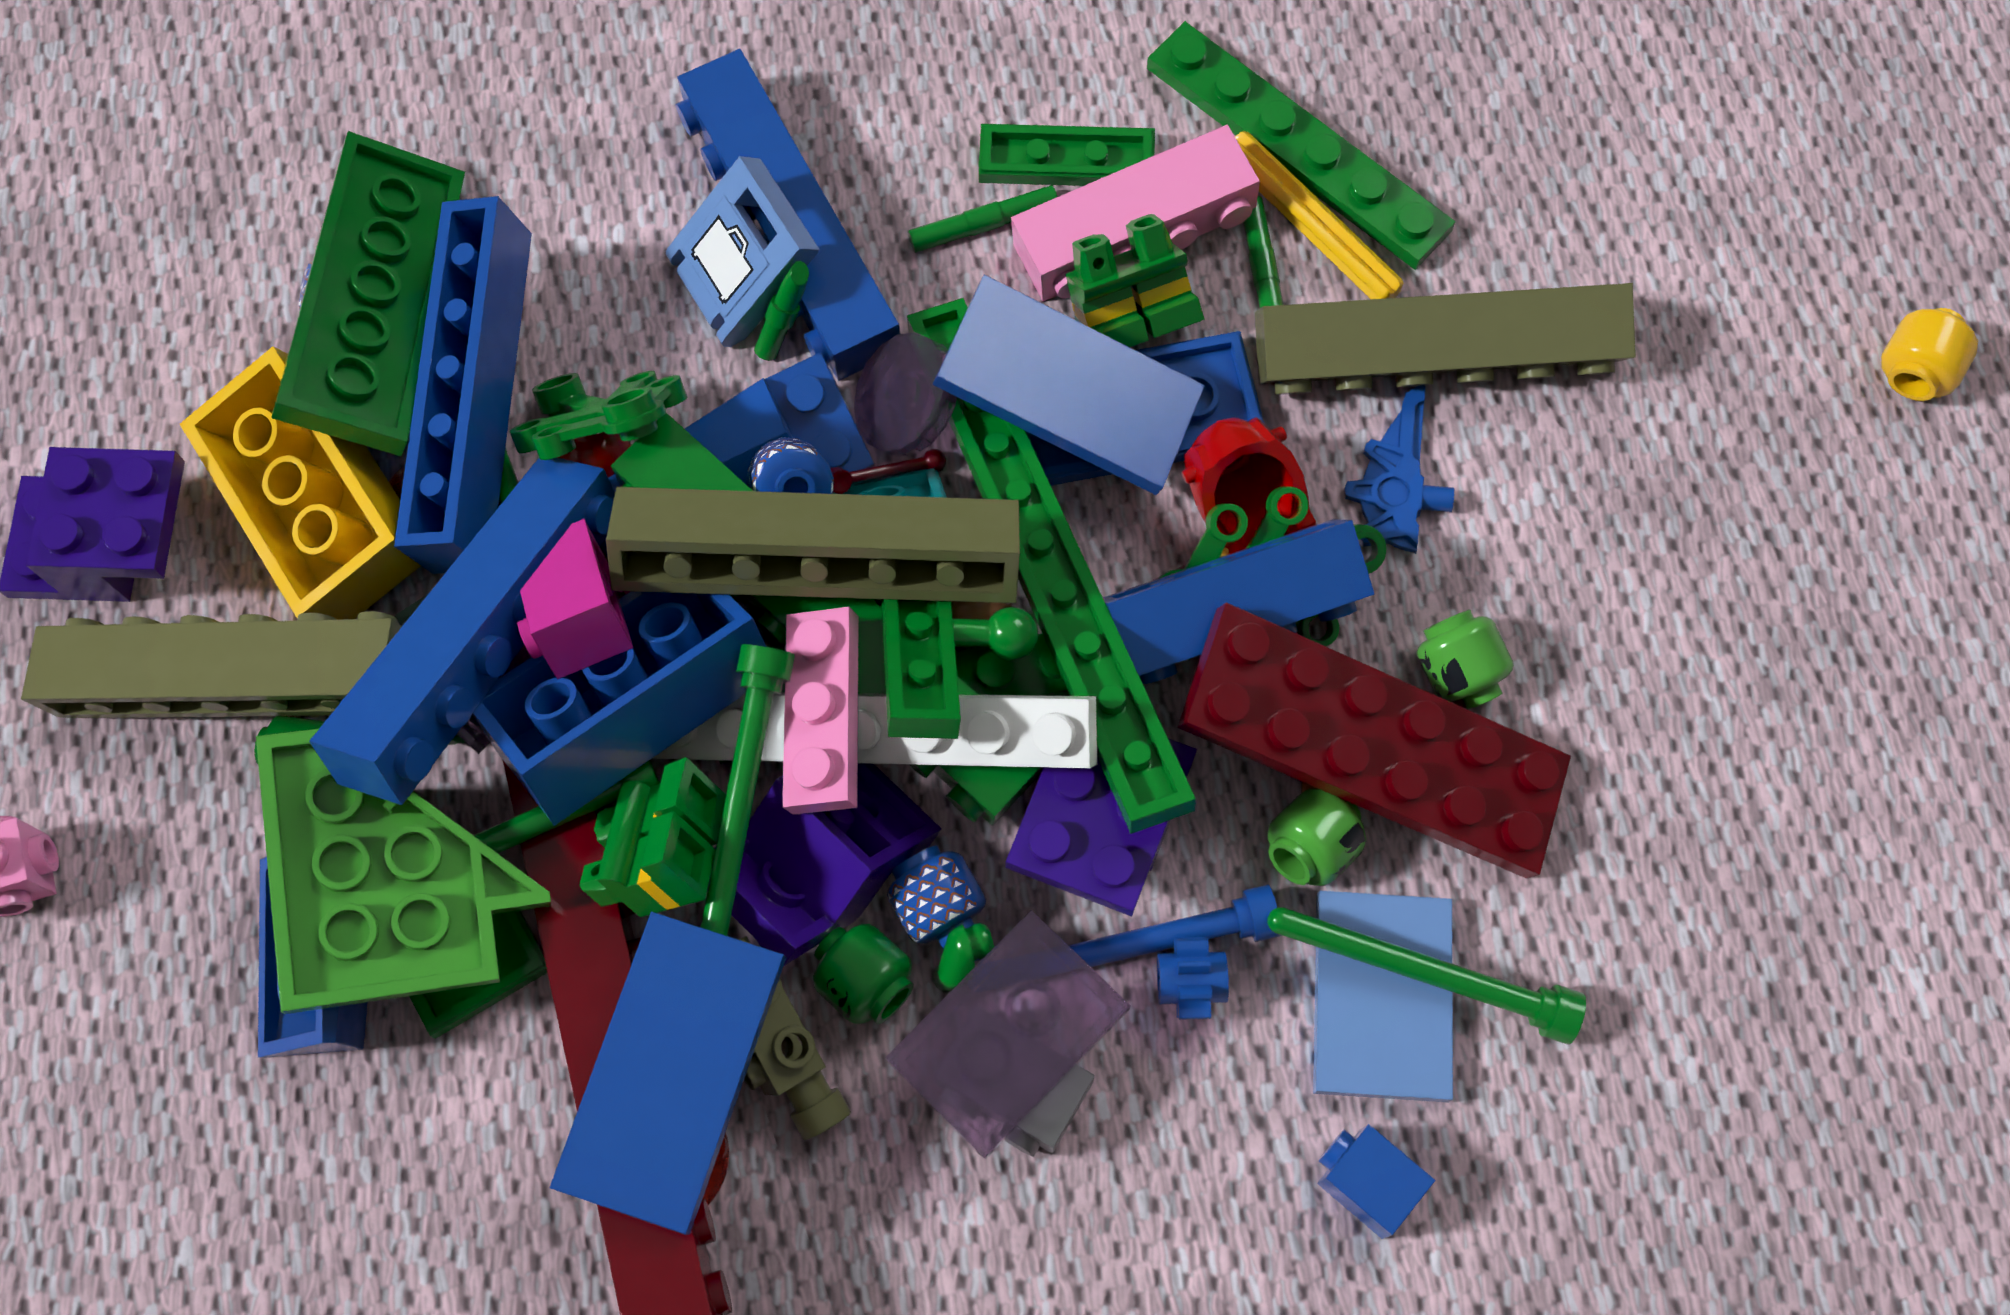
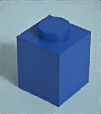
[1317,1124,1436,1239]

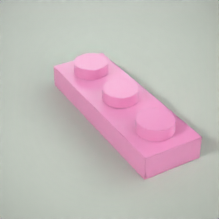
[783,606,859,815]

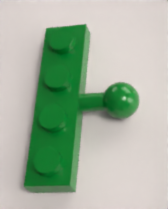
[881,599,1038,739]

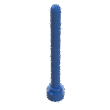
[967,884,1282,994]

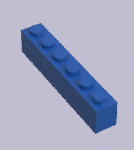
[675,49,902,381]
[394,196,532,574]
[309,458,615,805]

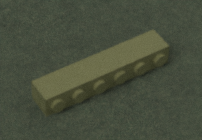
[1255,283,1636,395]
[606,487,1020,603]
[21,611,402,718]

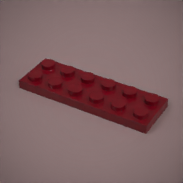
[1177,602,1571,879]

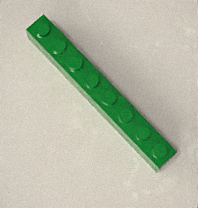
[611,413,1044,826]

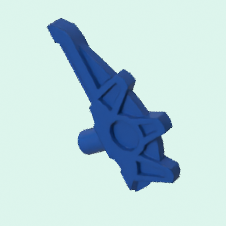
[1344,385,1455,554]

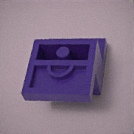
[0,447,185,602]
[1005,738,1197,917]
[707,763,942,966]

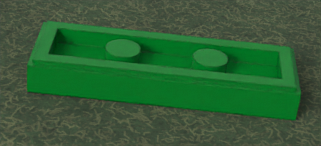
[979,124,1155,186]

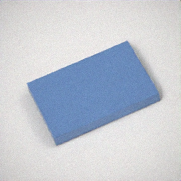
[1313,891,1453,1103]

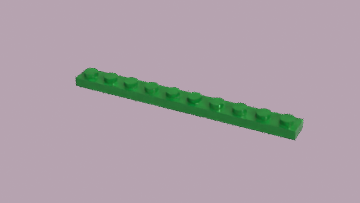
[907,298,1196,834]

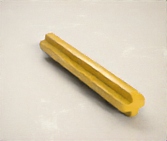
[1235,131,1404,299]

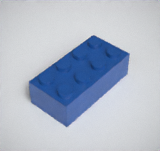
[472,591,766,826]

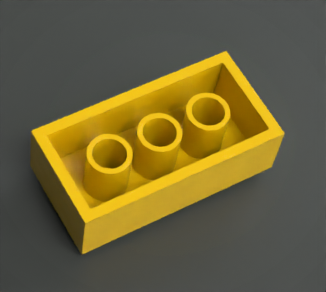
[180,346,421,620]

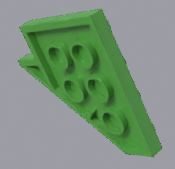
[256,729,551,1014]

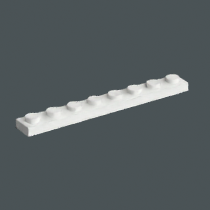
[652,693,1097,768]

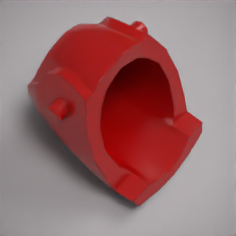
[1182,417,1316,554]

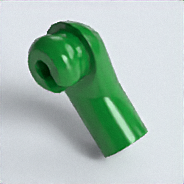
[932,923,994,994]

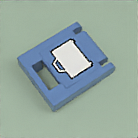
[665,156,820,347]

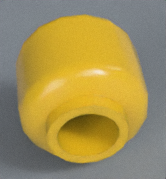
[1881,308,1978,401]

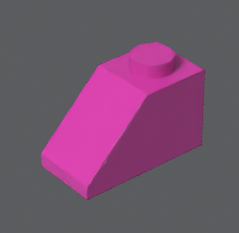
[517,519,633,680]

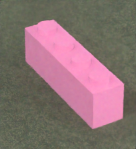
[1011,124,1260,302]

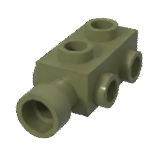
[739,936,851,1140]

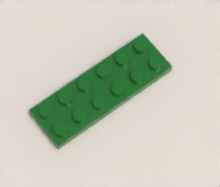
[271,131,465,456]

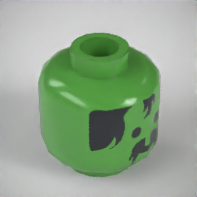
[1417,609,1514,709]
[1267,788,1366,886]

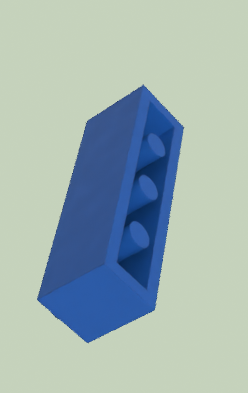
[1103,519,1375,684]

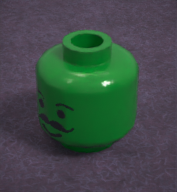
[813,924,914,1024]

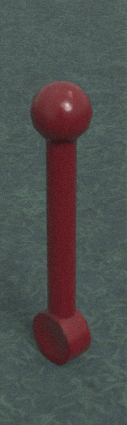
[831,449,946,494]

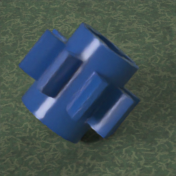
[1157,937,1229,1020]

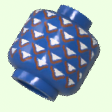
[747,438,834,494]
[887,845,986,950]

